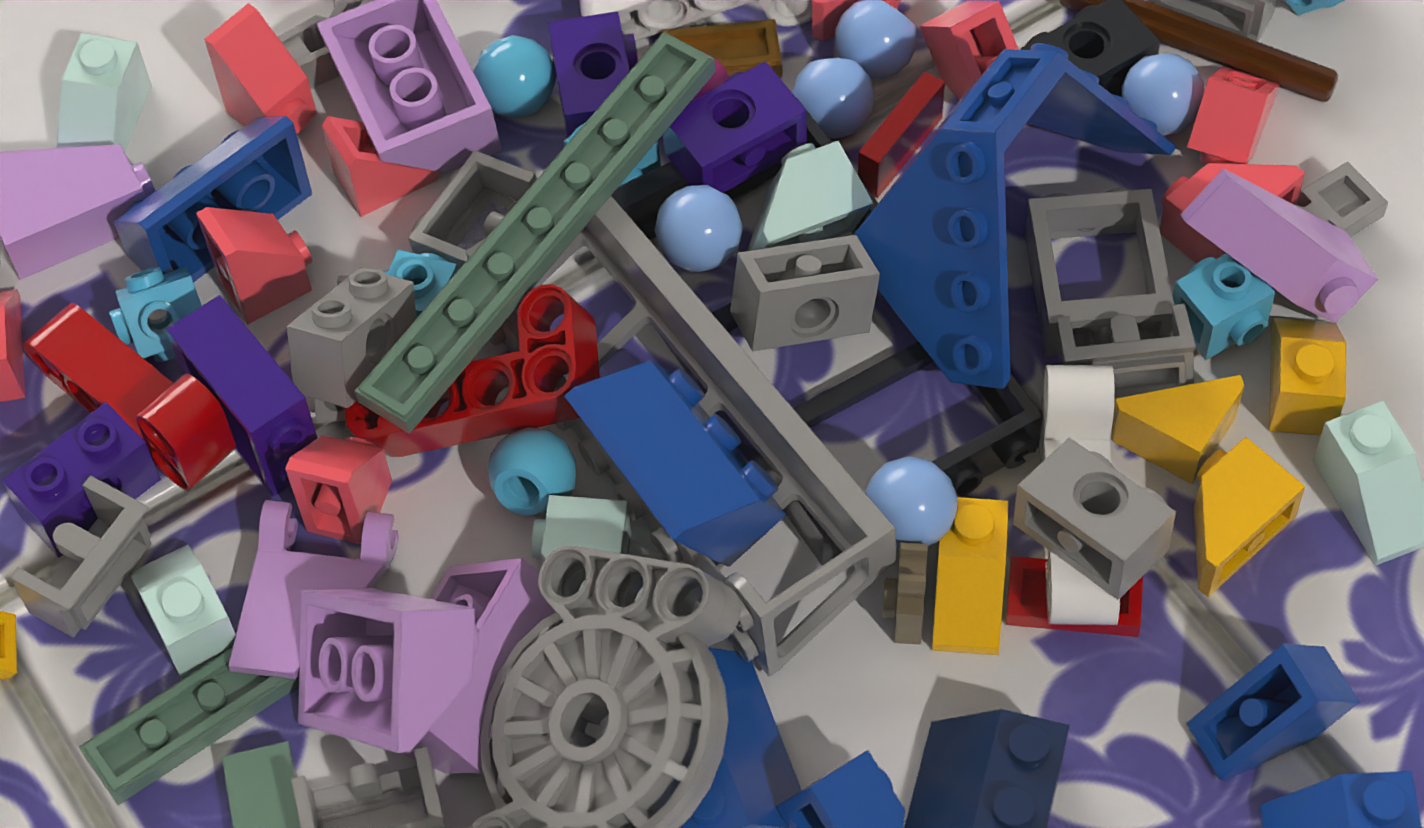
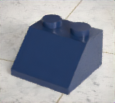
[904,709,1070,828]

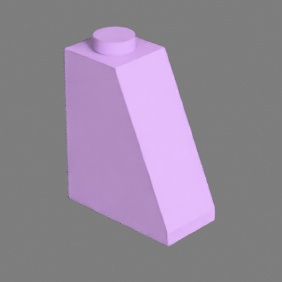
[0,144,155,280]

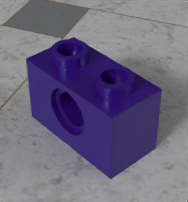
[548,11,638,138]
[663,61,807,193]
[2,402,161,558]

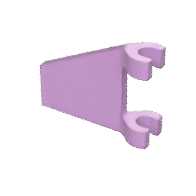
[228,500,399,679]

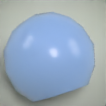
[835,0,917,80]
[1121,53,1205,136]
[793,58,875,139]
[654,185,743,272]
[865,457,958,548]

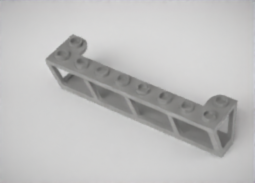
[465,196,897,677]

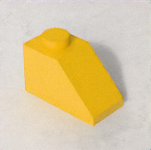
[1269,318,1346,436]
[1194,437,1306,597]
[932,497,1009,655]

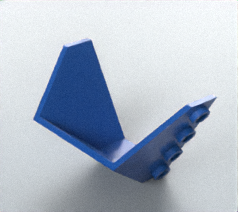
[853,43,1176,389]

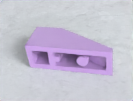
[1181,168,1379,323]

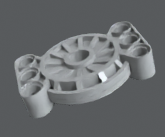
[468,546,741,828]

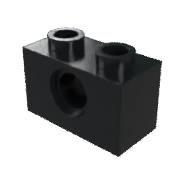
[1021,0,1160,97]

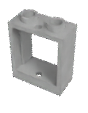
[1024,188,1174,357]

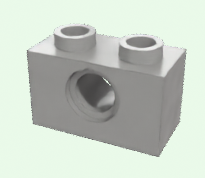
[730,235,880,352]
[287,268,416,408]
[1013,437,1176,600]

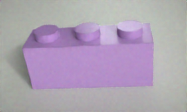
[316,0,502,173]
[401,558,555,773]
[298,588,479,753]

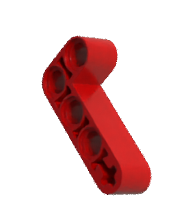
[345,284,600,457]
[23,303,236,491]

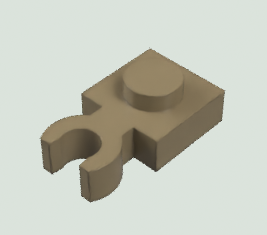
[883,543,928,645]

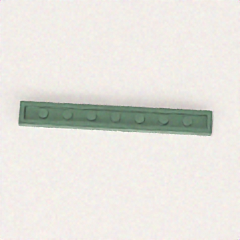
[354,32,716,434]

